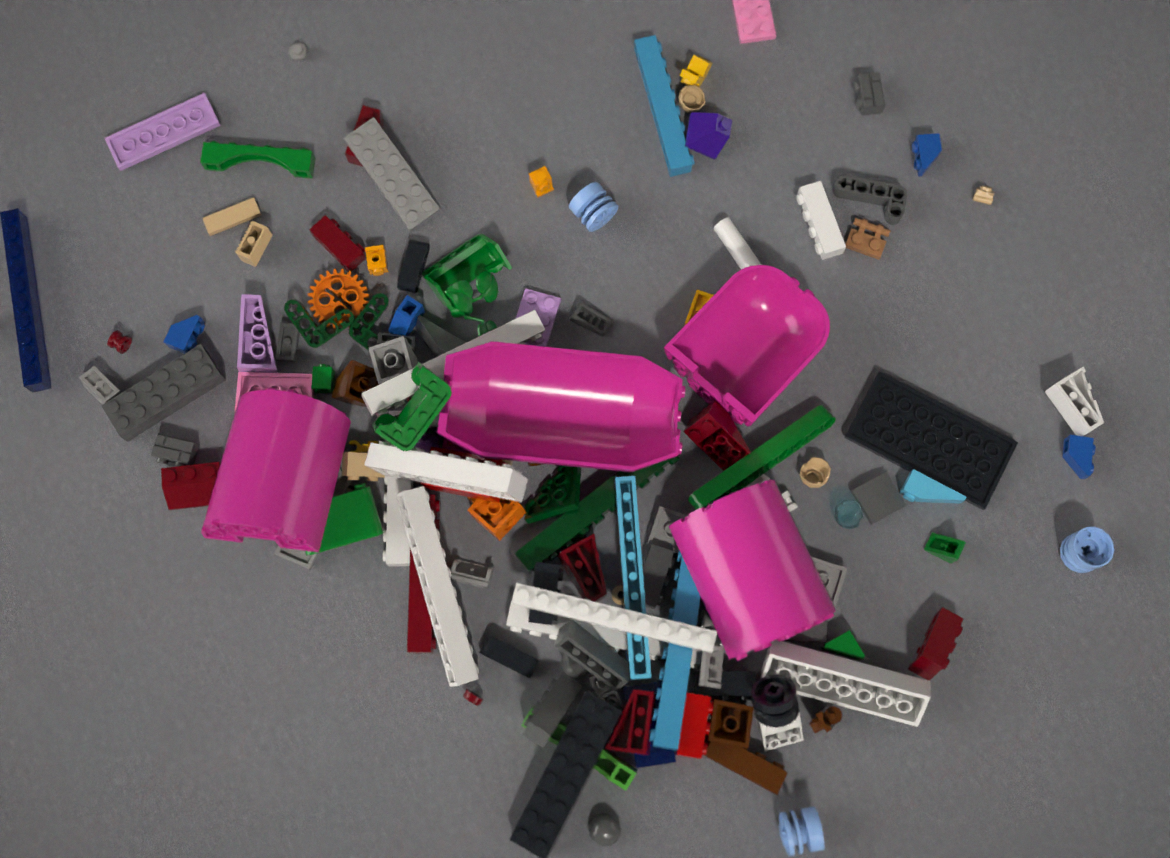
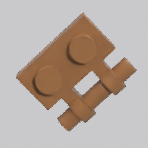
[845,218,891,260]

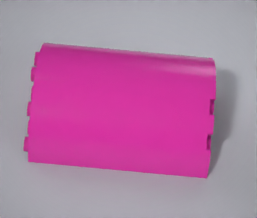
[201,388,351,552]
[669,479,837,661]

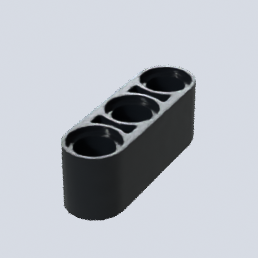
[397,239,430,294]
[479,635,539,679]

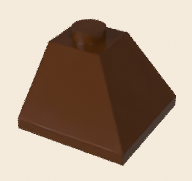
[332,360,380,407]
[708,699,754,748]

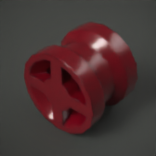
[107,330,132,354]

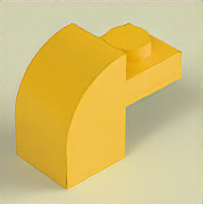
[680,55,713,87]

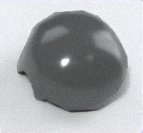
[588,813,621,847]

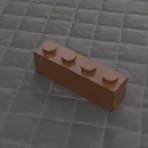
[703,741,788,795]

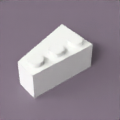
[1045,366,1104,436]

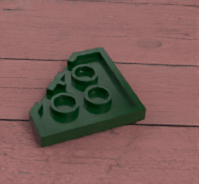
[524,465,581,524]

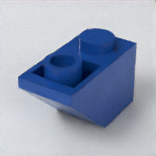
[912,133,942,176]
[388,295,425,336]
[163,315,205,354]
[1063,435,1096,479]

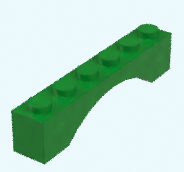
[200,141,316,179]

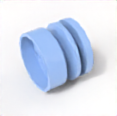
[569,182,619,232]
[1060,526,1114,573]
[779,806,825,857]

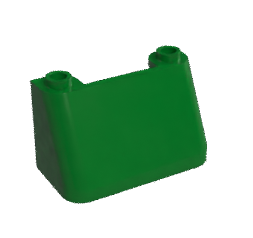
[372,362,452,451]
[305,483,384,556]

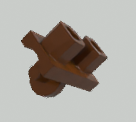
[809,706,843,734]

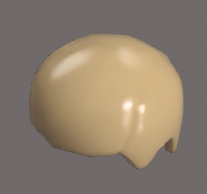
[678,85,705,113]
[800,457,831,488]

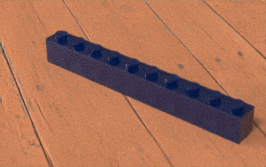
[0,208,52,392]

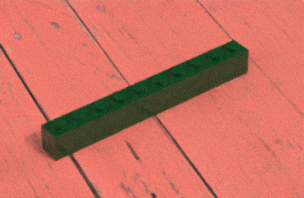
[515,454,680,574]

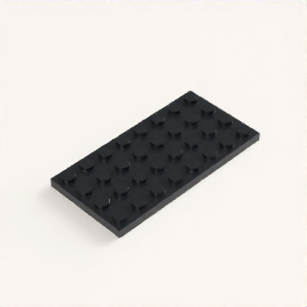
[844,371,1018,510]

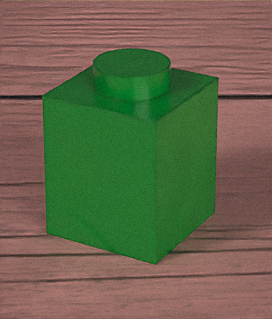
[311,364,335,394]

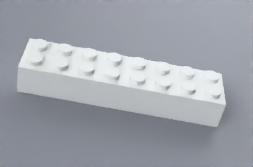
[364,441,528,502]
[760,640,931,727]

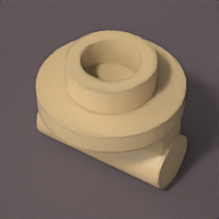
[972,185,995,205]

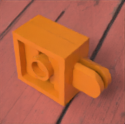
[467,497,526,541]

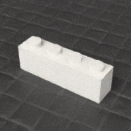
[796,181,846,260]

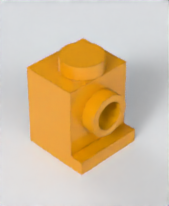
[529,166,554,197]
[365,245,389,276]

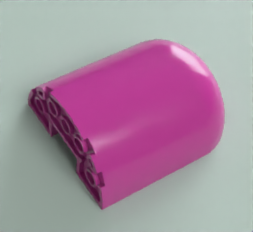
[664,265,830,426]

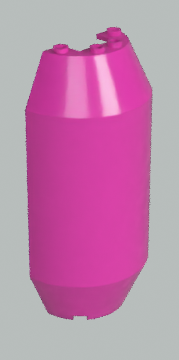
[438,341,685,472]

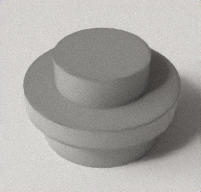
[289,43,307,61]

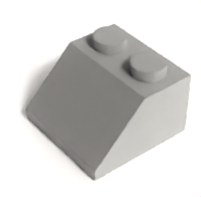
[369,336,418,384]

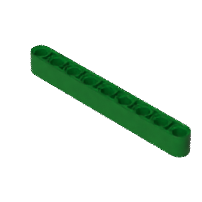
[688,405,836,510]

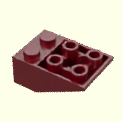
[683,400,750,471]

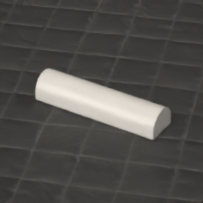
[714,217,762,270]

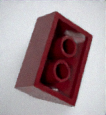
[161,462,221,510]

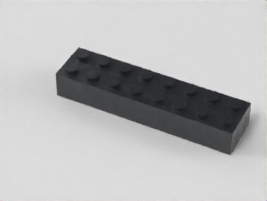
[509,690,624,858]

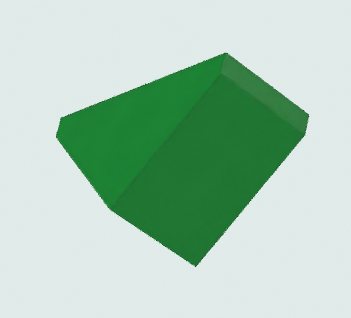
[924,533,966,564]
[822,630,865,660]

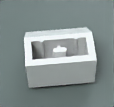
[753,706,804,751]

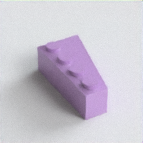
[237,294,278,373]

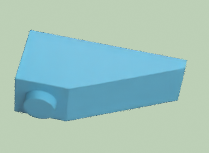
[899,469,966,504]

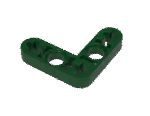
[349,293,389,352]
[284,299,355,348]

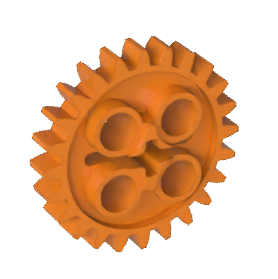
[308,269,369,329]

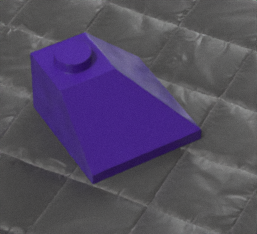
[685,112,732,160]

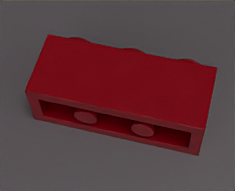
[309,215,366,272]

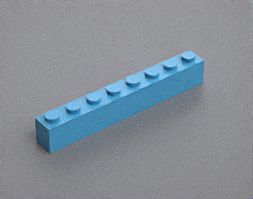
[634,35,694,177]

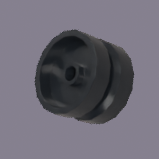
[751,675,799,728]

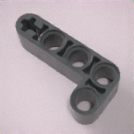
[833,175,907,225]

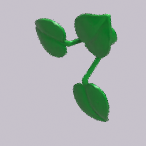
[445,271,498,336]

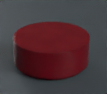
[463,689,483,706]

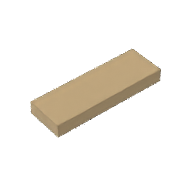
[202,197,261,236]

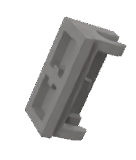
[79,366,120,405]
[450,559,494,589]
[698,646,724,689]

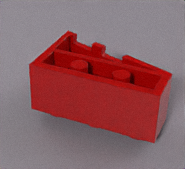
[675,692,714,759]

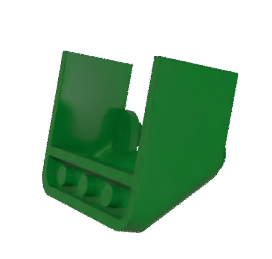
[422,234,512,311]

